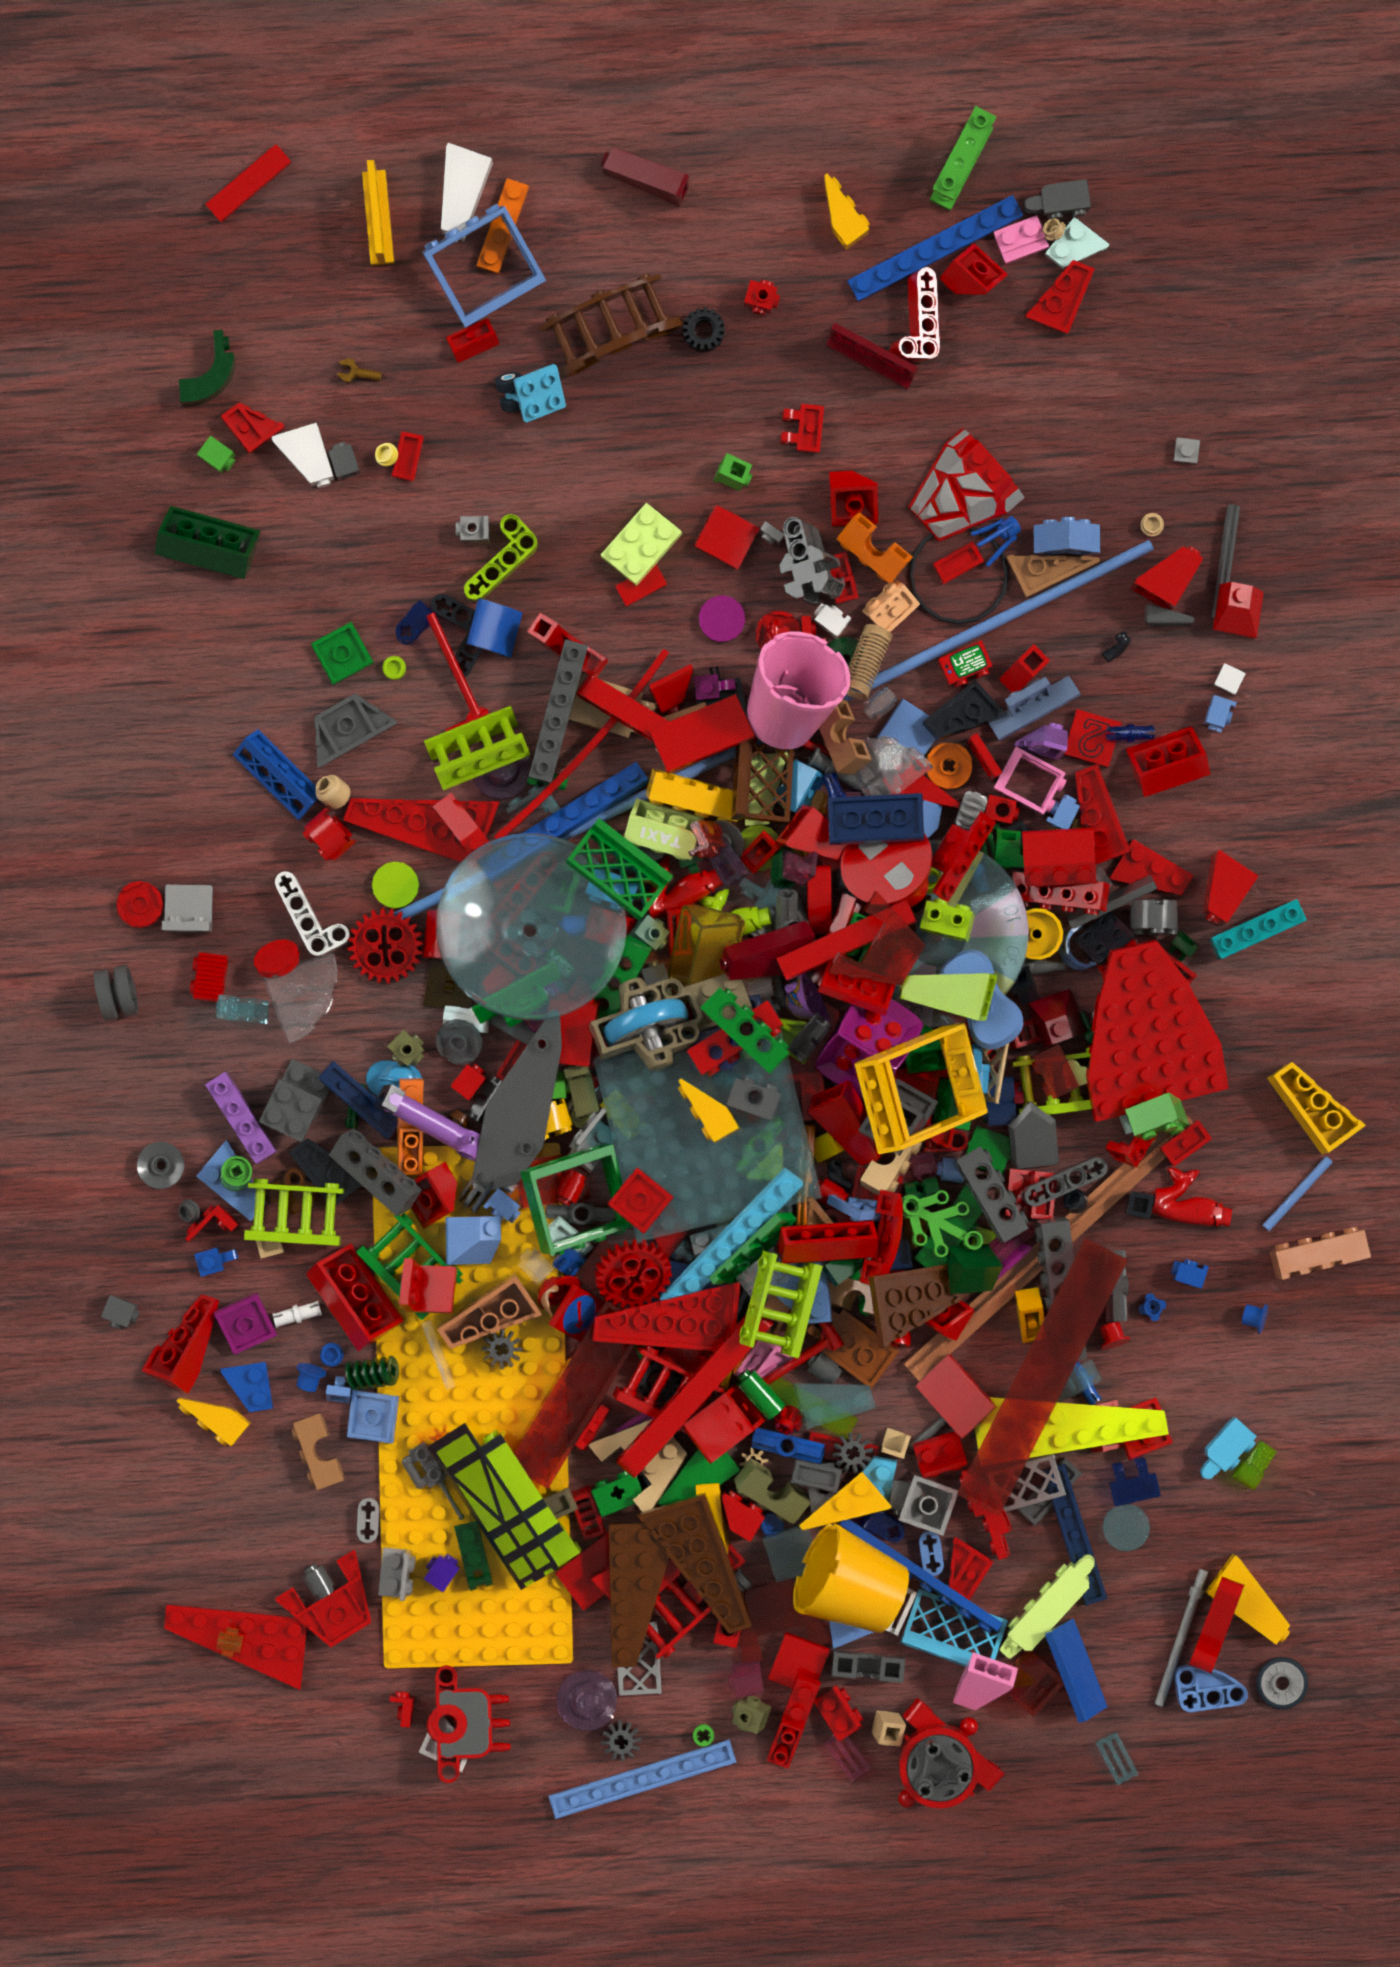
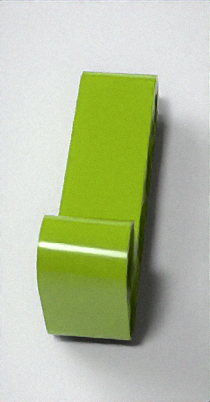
[464,514,538,603]

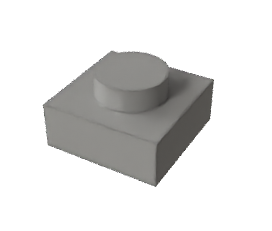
[1173,437,1200,465]
[760,521,784,545]

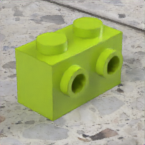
[920,899,975,942]

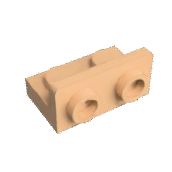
[862,580,920,632]

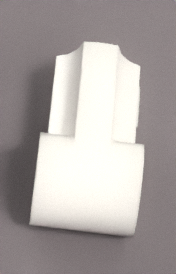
[443,1006,490,1033]

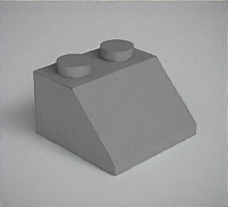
[898,1475,959,1536]

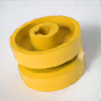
[1012,908,1063,960]

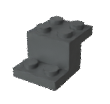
[259,1059,330,1142]
[858,1078,938,1156]

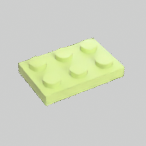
[601,503,682,586]

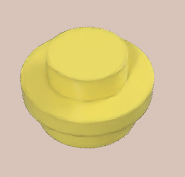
[375,443,398,467]

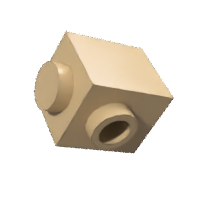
[871,1710,906,1747]

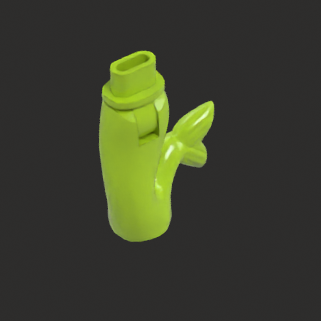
[691,889,772,947]

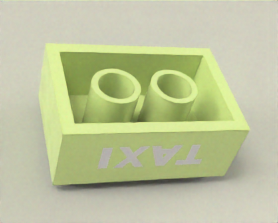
[624,798,704,860]

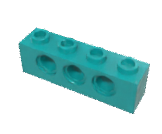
[1208,899,1307,960]

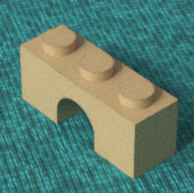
[860,1142,922,1196]

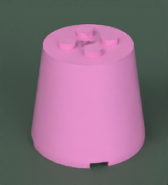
[746,632,850,749]

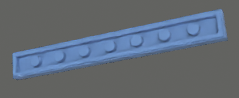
[548,1739,737,1819]

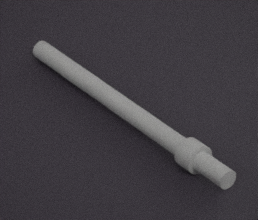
[1154,1569,1208,1707]

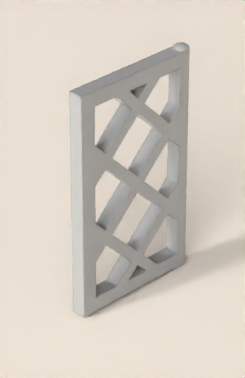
[986,1454,1066,1512]
[618,1621,662,1696]

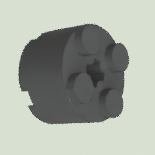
[1130,900,1178,936]

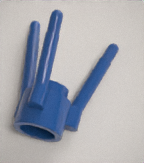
[971,516,1021,567]

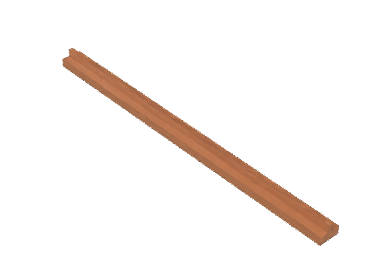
[904,1115,1193,1382]

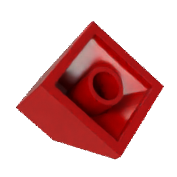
[939,243,1008,295]
[829,471,879,526]
[1213,582,1264,638]
[649,664,693,715]
[411,1162,457,1229]

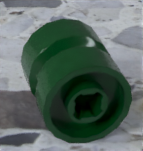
[903,1176,942,1210]

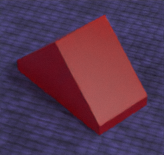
[739,830,781,874]

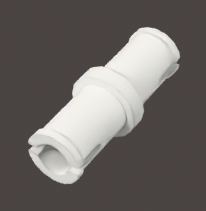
[272,1301,322,1328]

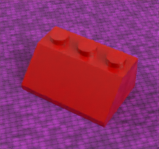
[1126,726,1211,797]
[1022,827,1096,887]

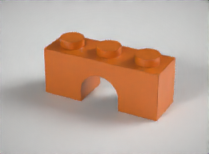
[836,512,913,584]

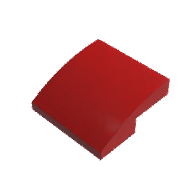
[694,505,760,569]
[1002,1168,1057,1220]
[1122,1397,1173,1461]
[768,1632,830,1689]

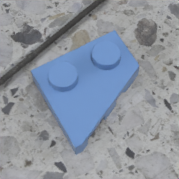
[827,1195,881,1222]

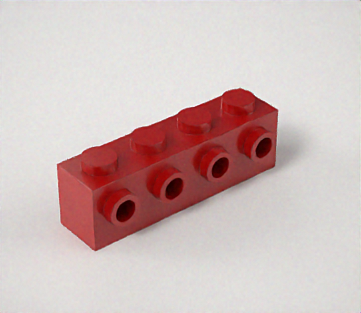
[1011,871,1110,915]
[777,1221,878,1264]

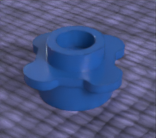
[1138,1293,1166,1321]

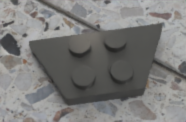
[314,693,398,769]

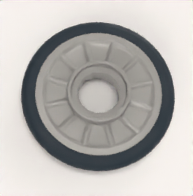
[1256,1657,1308,1709]

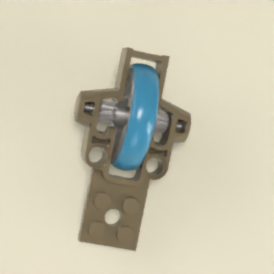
[589,974,753,1071]

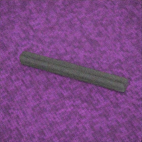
[1211,504,1240,619]

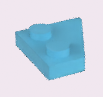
[859,1455,897,1502]

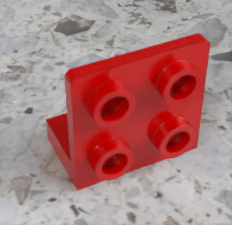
[399,1258,457,1313]

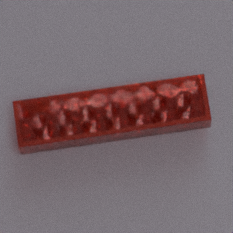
[512,1300,635,1489]

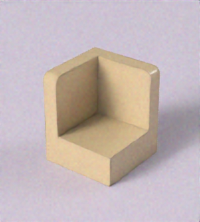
[880,1428,911,1459]

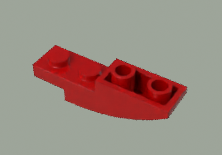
[959,1468,1012,1560]
[766,1674,821,1769]

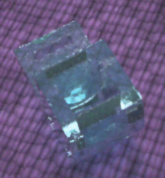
[739,878,793,909]
[216,995,269,1024]
[1045,1359,1102,1402]

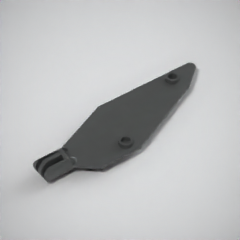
[457,1011,562,1213]

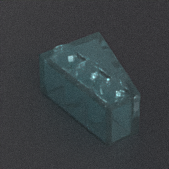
[792,1383,876,1430]

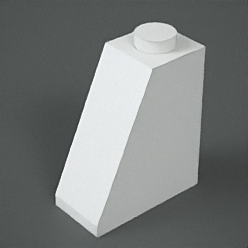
[272,423,335,488]

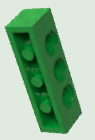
[592,935,653,1031]
[700,987,790,1075]

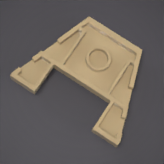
[588,1420,688,1512]

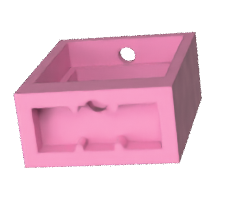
[993,747,1067,816]

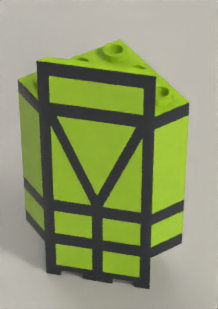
[427,1423,581,1590]

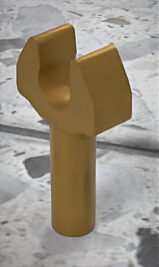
[337,358,382,383]

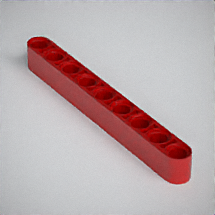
[616,1315,775,1478]

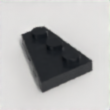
[289,1138,362,1206]

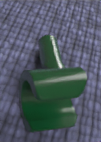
[1080,1011,1093,1045]

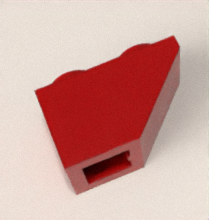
[998,644,1050,693]

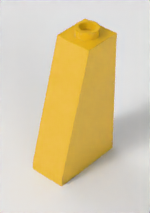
[1205,1554,1290,1645]

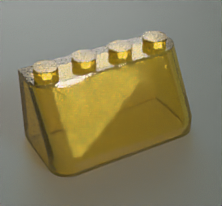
[668,904,746,1005]

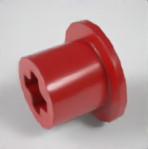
[1100,1322,1130,1350]

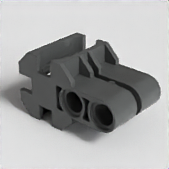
[779,517,845,606]

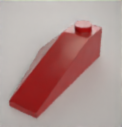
[141,1294,219,1394]

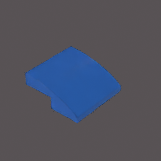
[467,598,523,658]

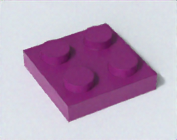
[214,1292,277,1355]

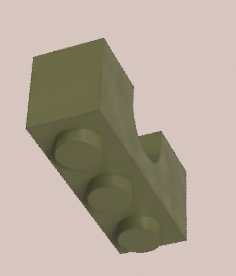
[734,1458,810,1525]

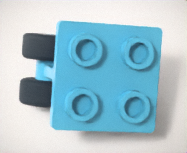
[495,364,566,423]

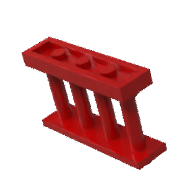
[612,1345,725,1435]
[646,1566,712,1659]

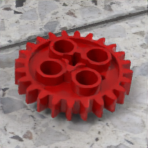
[347,907,424,984]
[595,1239,672,1308]

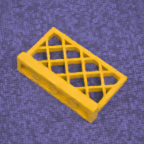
[362,160,395,266]

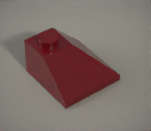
[1028,989,1086,1048]

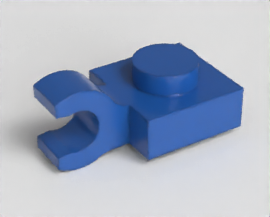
[194,1247,238,1277]

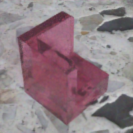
[783,851,818,885]

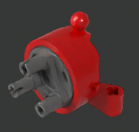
[898,1697,1005,1809]

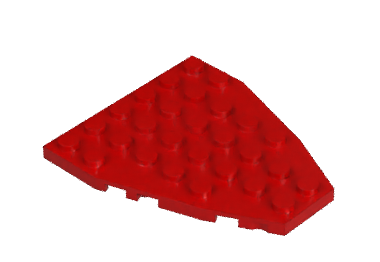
[1086,940,1229,1122]

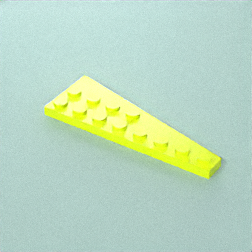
[975,1397,1169,1466]

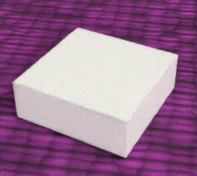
[1214,663,1246,695]

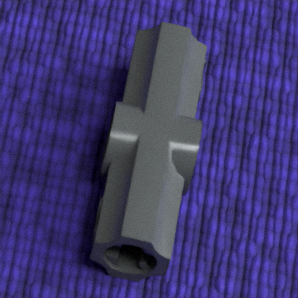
[771,889,800,930]
[1103,1250,1129,1321]

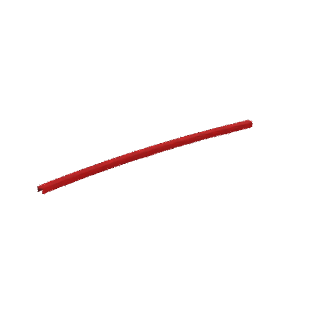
[494,649,669,842]

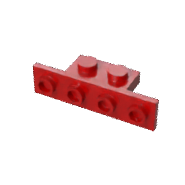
[932,811,996,902]

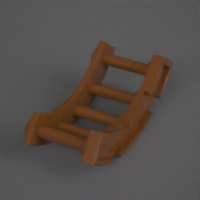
[539,273,683,378]

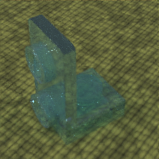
[506,785,560,815]

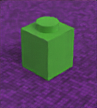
[197,435,236,474]

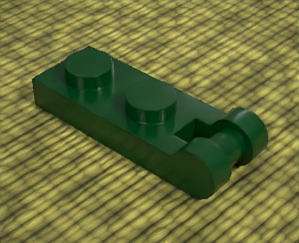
[454,1521,493,1591]

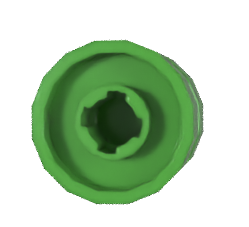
[220,1156,252,1192]

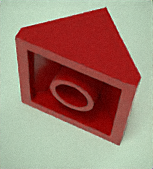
[925,1301,974,1341]

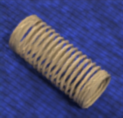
[846,624,892,700]

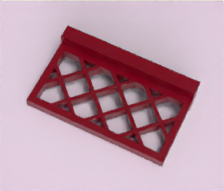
[826,322,919,390]

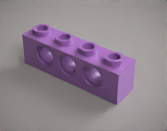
[205,1072,278,1164]

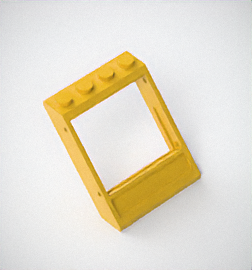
[855,1022,988,1154]

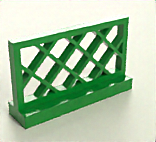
[565,818,673,921]

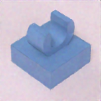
[326,1376,351,1404]

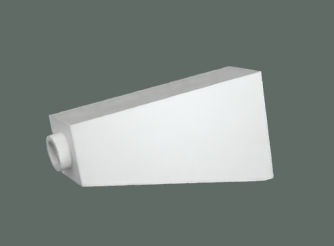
[441,143,493,242]

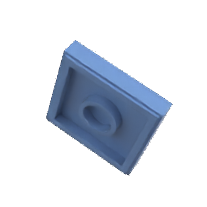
[347,1390,399,1443]

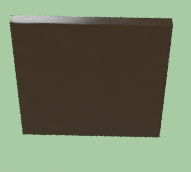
[423,959,477,1009]

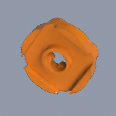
[925,743,972,790]

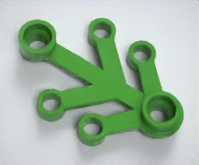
[902,1190,983,1258]

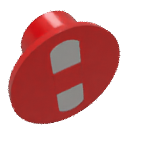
[840,833,933,907]

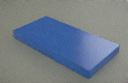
[1045,1618,1108,1723]

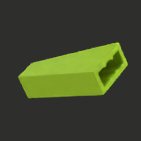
[900,973,998,1021]

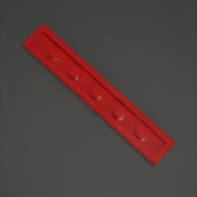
[776,900,916,981]

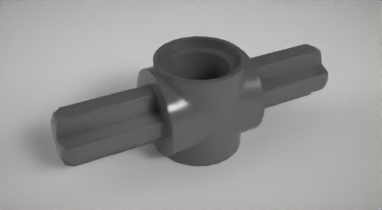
[545,1202,615,1225]

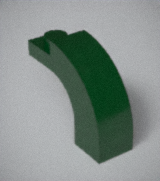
[179,330,236,406]

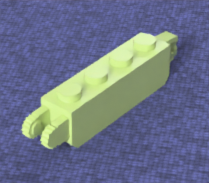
[999,1554,1095,1659]

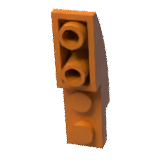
[397,1078,424,1175]

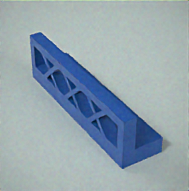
[233,729,319,820]

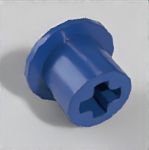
[1242,1304,1269,1334]
[296,1363,326,1392]

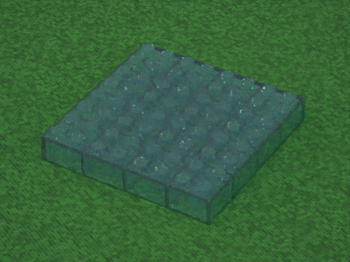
[593,1013,823,1243]

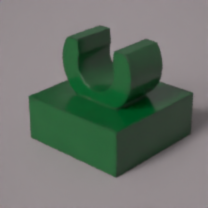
[678,846,703,874]
[1169,930,1199,962]

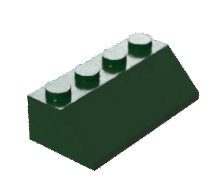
[155,505,260,579]

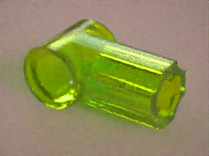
[1233,1440,1277,1491]

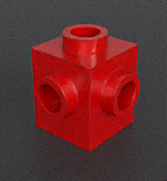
[744,280,781,316]

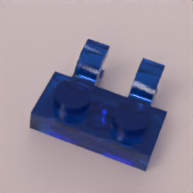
[1109,1457,1161,1507]

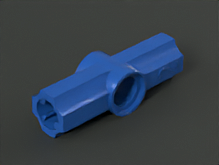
[752,1428,825,1464]

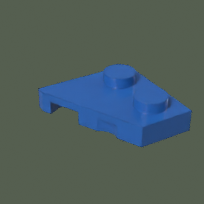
[220,1362,273,1412]

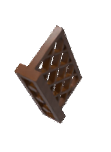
[731,739,794,824]

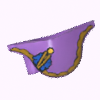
[785,973,830,1022]

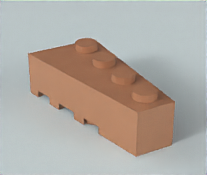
[1270,1226,1371,1280]
[436,1273,542,1349]

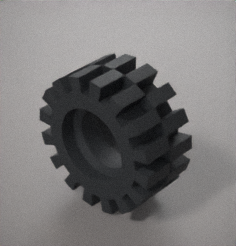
[683,307,725,353]
[638,1360,680,1403]

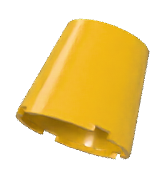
[793,1523,909,1633]

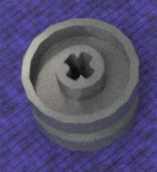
[94,964,139,1021]

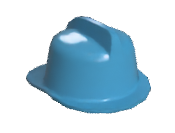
[366,1061,422,1096]

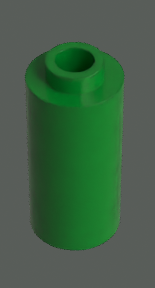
[736,1369,785,1420]

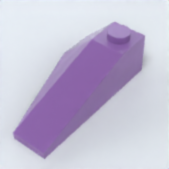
[1013,723,1068,760]

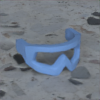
[1057,925,1097,971]

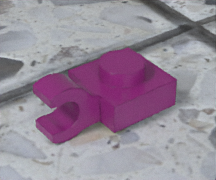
[694,674,736,701]

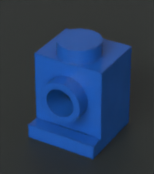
[1170,1259,1209,1289]

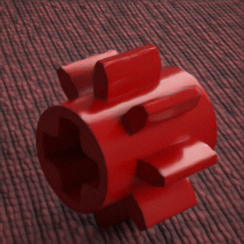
[773,1405,803,1435]

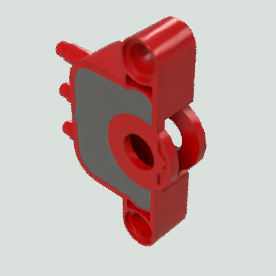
[426,1665,511,1784]

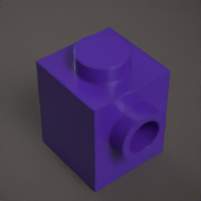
[424,1553,460,1592]

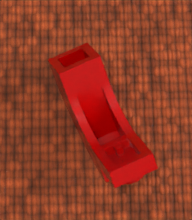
[527,613,609,677]

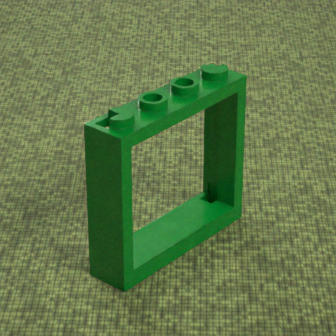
[520,1143,633,1257]

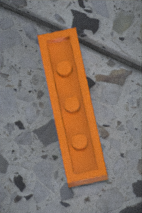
[476,178,529,275]

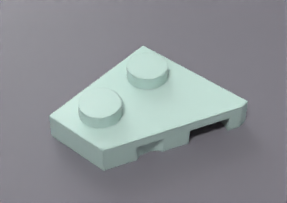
[1045,217,1109,269]

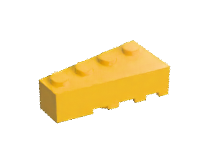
[645,768,738,823]
[1267,1062,1366,1155]

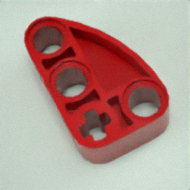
[806,865,832,936]

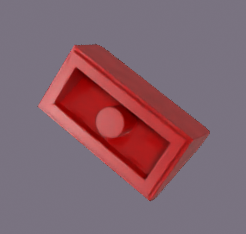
[446,318,499,363]

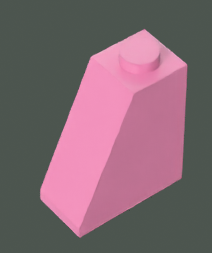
[953,1652,1018,1710]

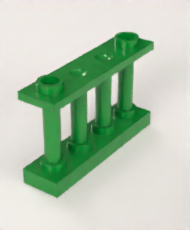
[356,1213,464,1320]

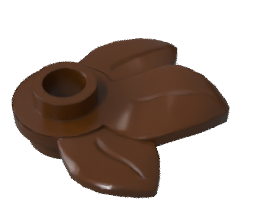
[269,1168,317,1215]

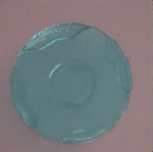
[1102,1503,1150,1551]

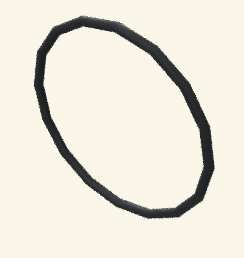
[908,527,1009,624]

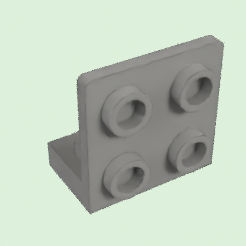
[162,885,213,933]
[569,1108,619,1173]
[378,1547,416,1601]

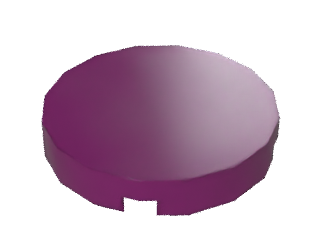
[699,595,745,643]

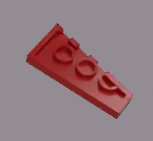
[1075,764,1131,865]

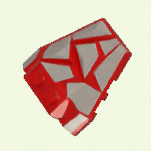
[908,428,1025,542]

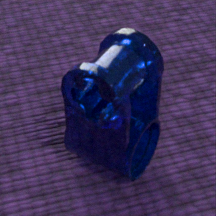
[395,600,438,645]
[859,1511,905,1543]

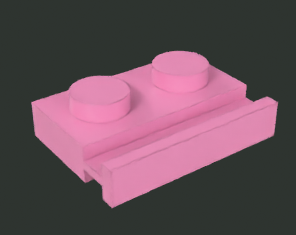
[993,215,1049,265]

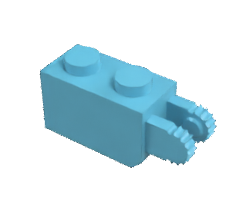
[1199,1417,1257,1480]

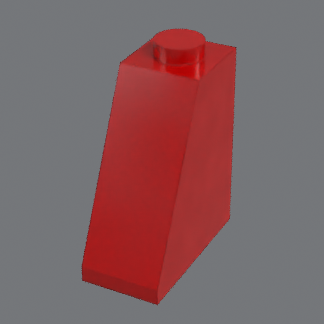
[775,805,847,860]

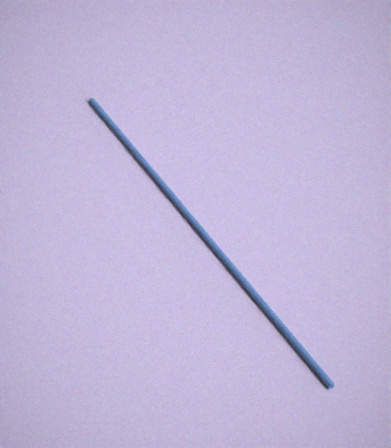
[394,540,1154,919]

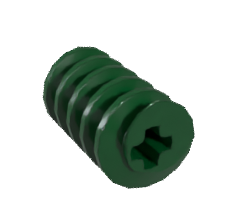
[345,1356,399,1391]

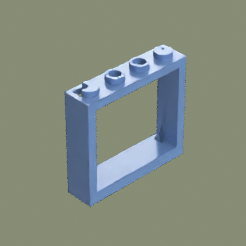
[422,204,546,328]

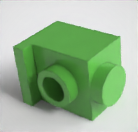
[713,453,752,491]

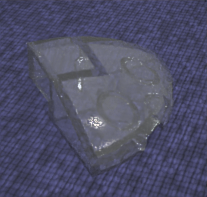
[854,736,933,796]
[262,953,337,1044]

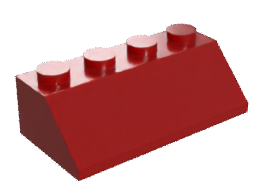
[306,1243,404,1352]

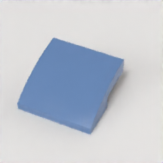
[876,699,935,765]

